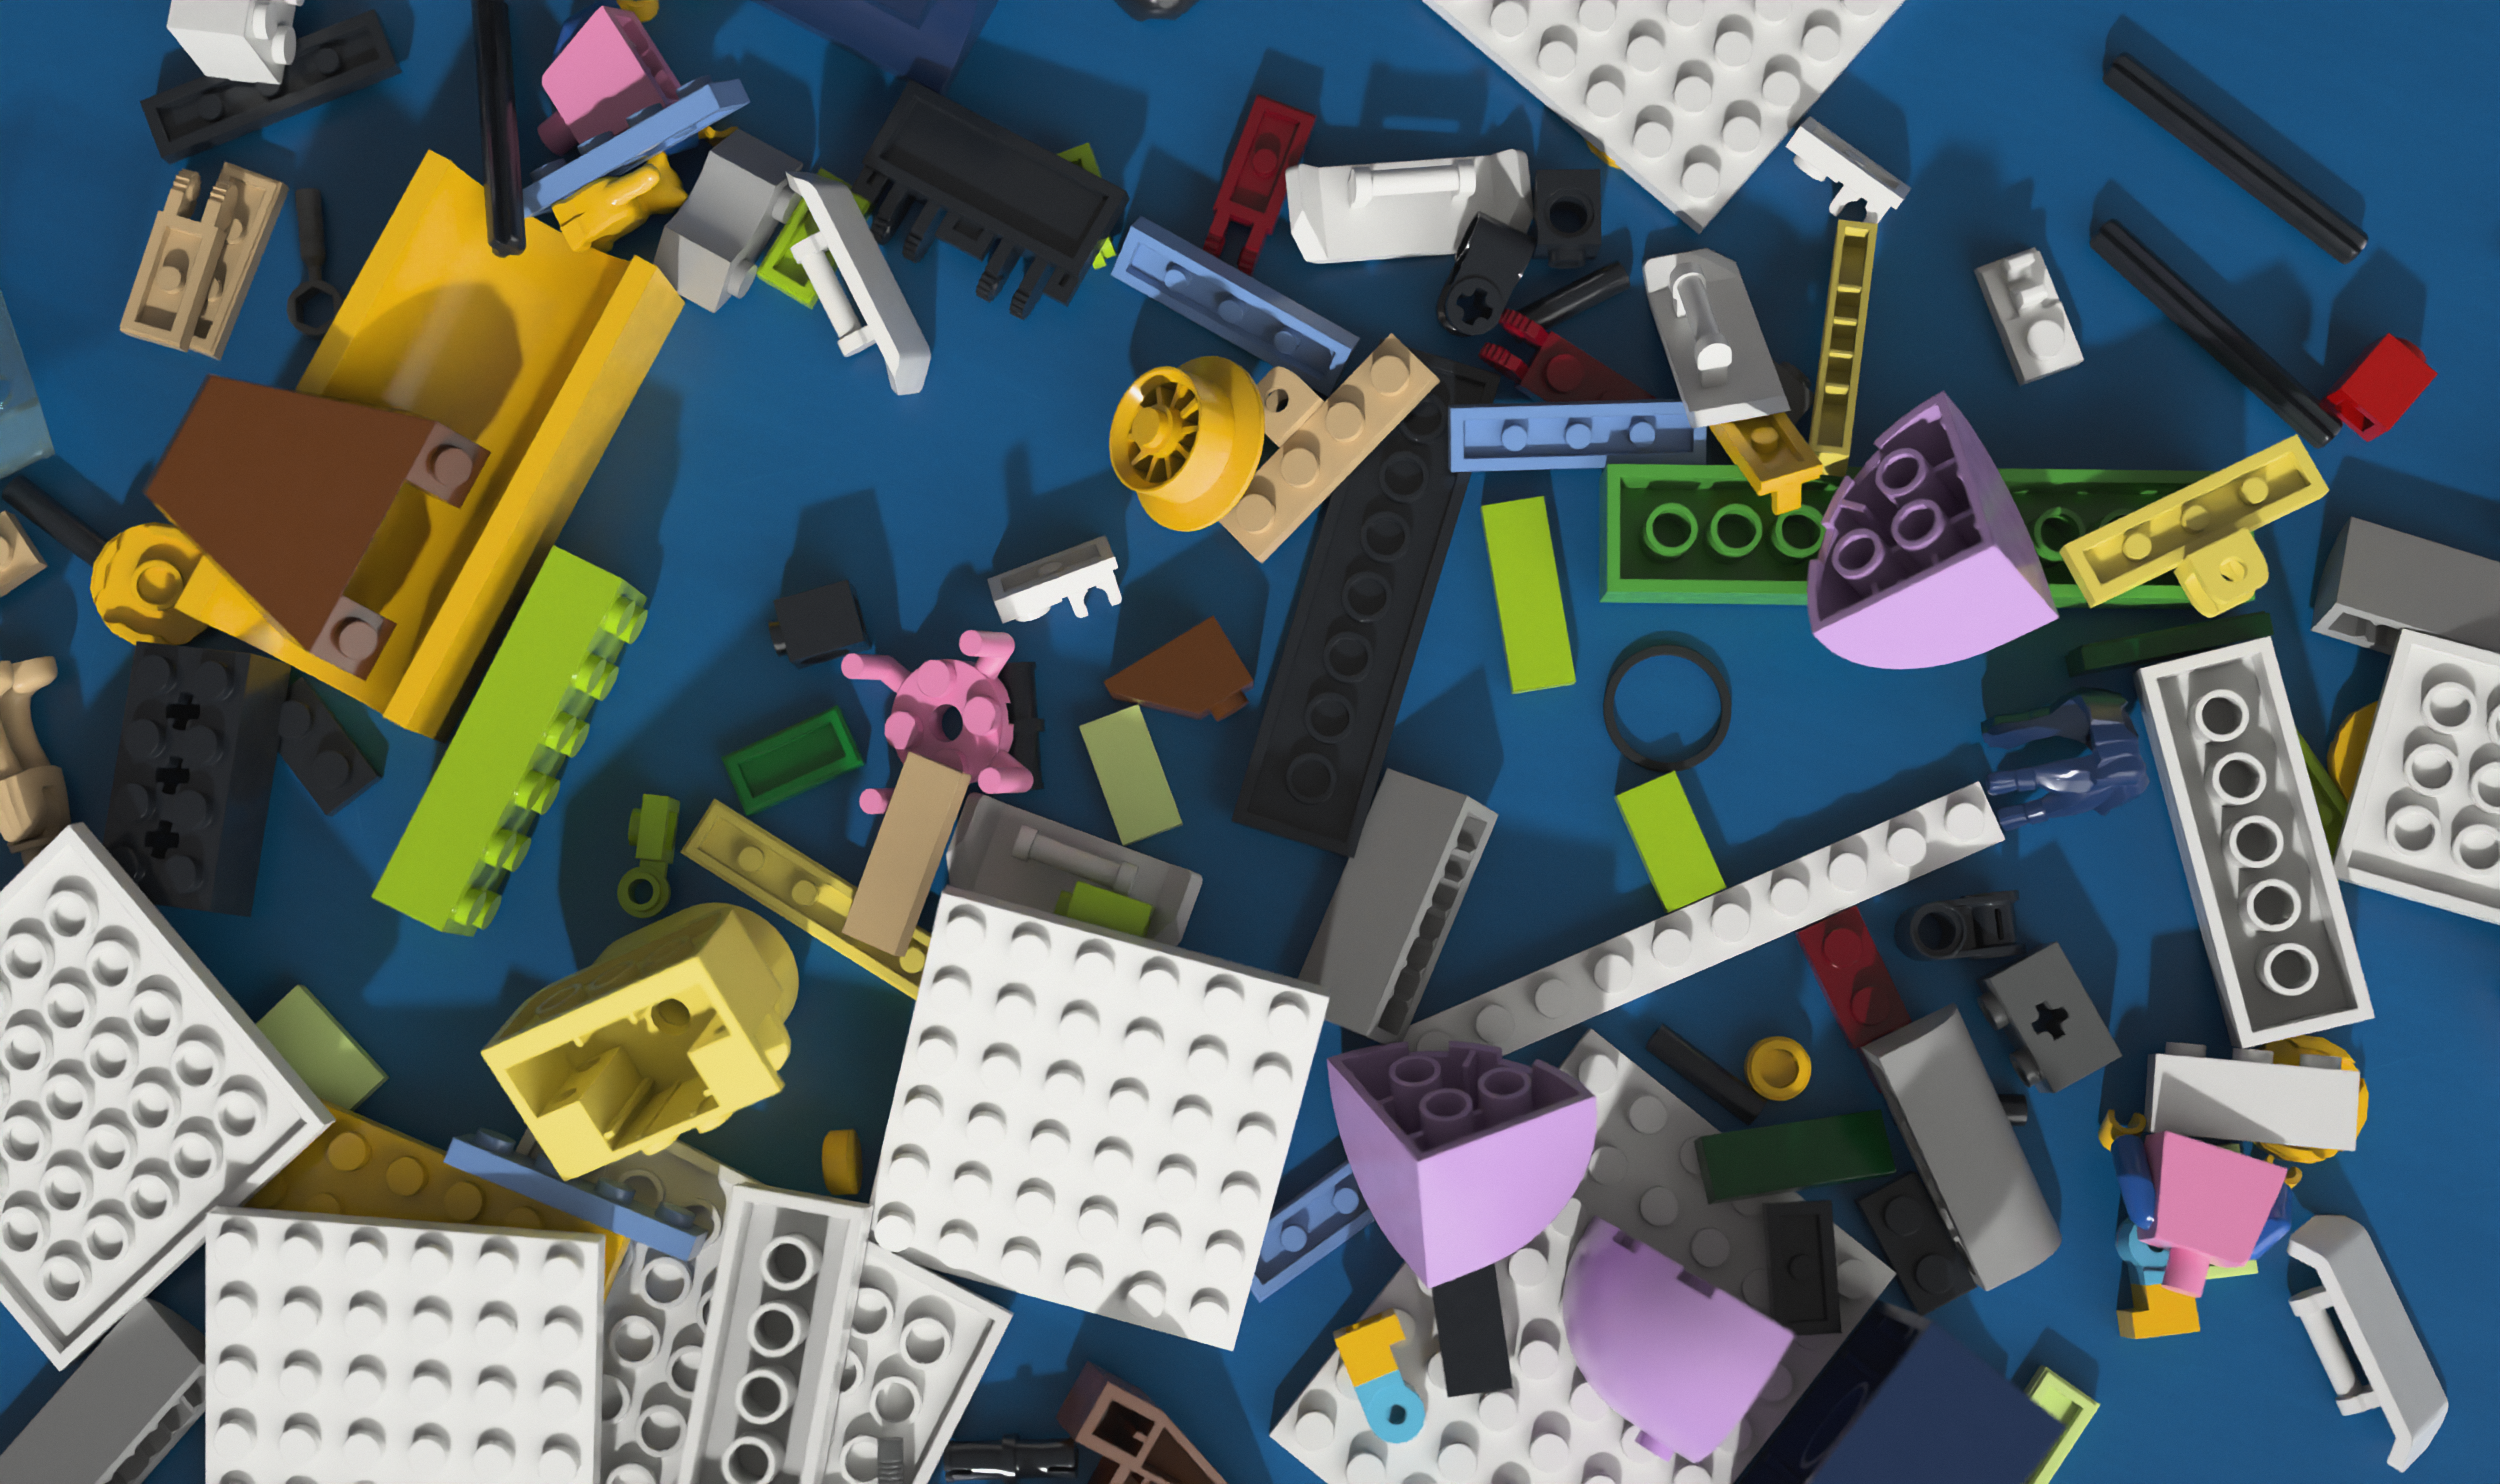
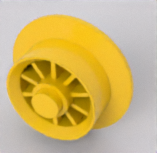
[1109,356,1265,532]

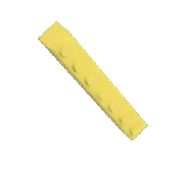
[1808,219,1878,477]

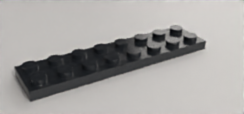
[1231,339,1501,859]

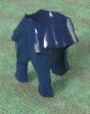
[1981,687,2150,832]

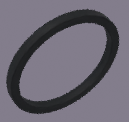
[1603,645,1732,772]

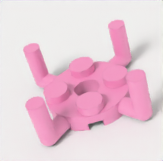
[841,630,1034,814]

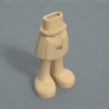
[0,656,71,868]

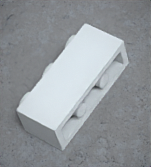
[2143,1042,2360,1151]

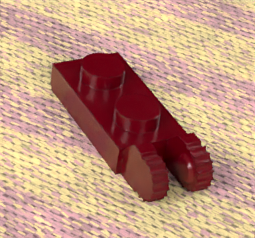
[1202,94,1316,277]
[1478,308,1656,402]
[1795,905,1912,1094]

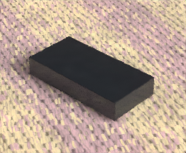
[1431,1263,1513,1398]

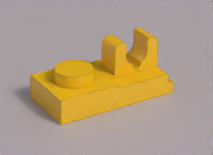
[1709,412,1823,515]

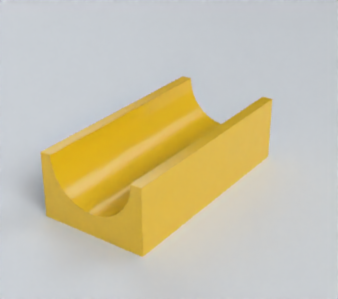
[174,149,685,744]

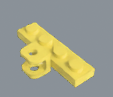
[2059,434,2329,618]

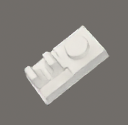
[1785,116,1911,224]
[1974,247,2084,386]
[987,535,1122,623]

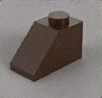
[1104,615,1254,722]

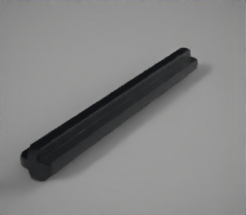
[471,0,527,258]
[2102,52,2369,264]
[2089,218,2343,449]

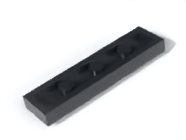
[140,9,403,165]

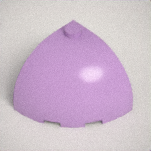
[1807,391,2059,669]
[1327,1041,1597,1289]
[1563,1215,1794,1463]

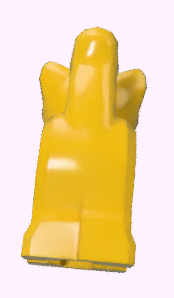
[551,151,688,253]

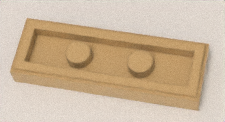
[189,162,290,360]
[842,751,972,957]

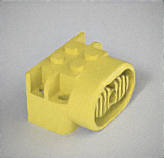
[480,902,799,1182]

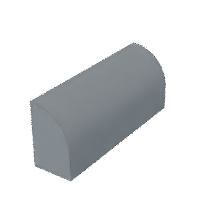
[2310,516,2500,656]
[1297,768,1499,1045]
[1861,1003,2062,1292]
[0,1297,206,1484]

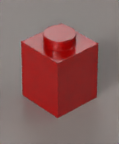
[2320,332,2438,442]

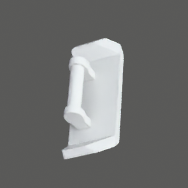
[1285,149,1534,263]
[785,171,931,396]
[1642,248,1791,428]
[946,792,1203,947]
[2286,1215,2449,1473]

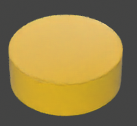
[1744,1036,1811,1101]
[822,1129,863,1195]

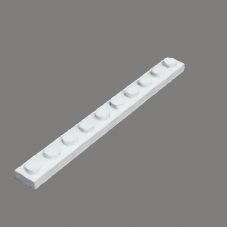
[1403,781,2005,1056]

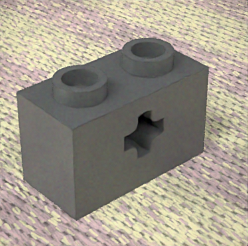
[1975,941,2122,1093]

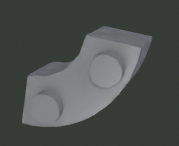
[653,129,803,313]

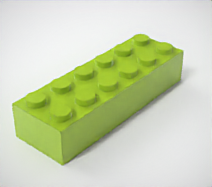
[371,545,648,937]

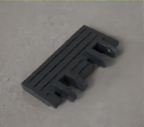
[850,79,1130,320]

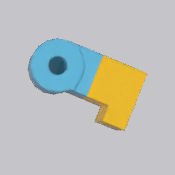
[2115,1216,2200,1339]
[1332,1307,1425,1444]

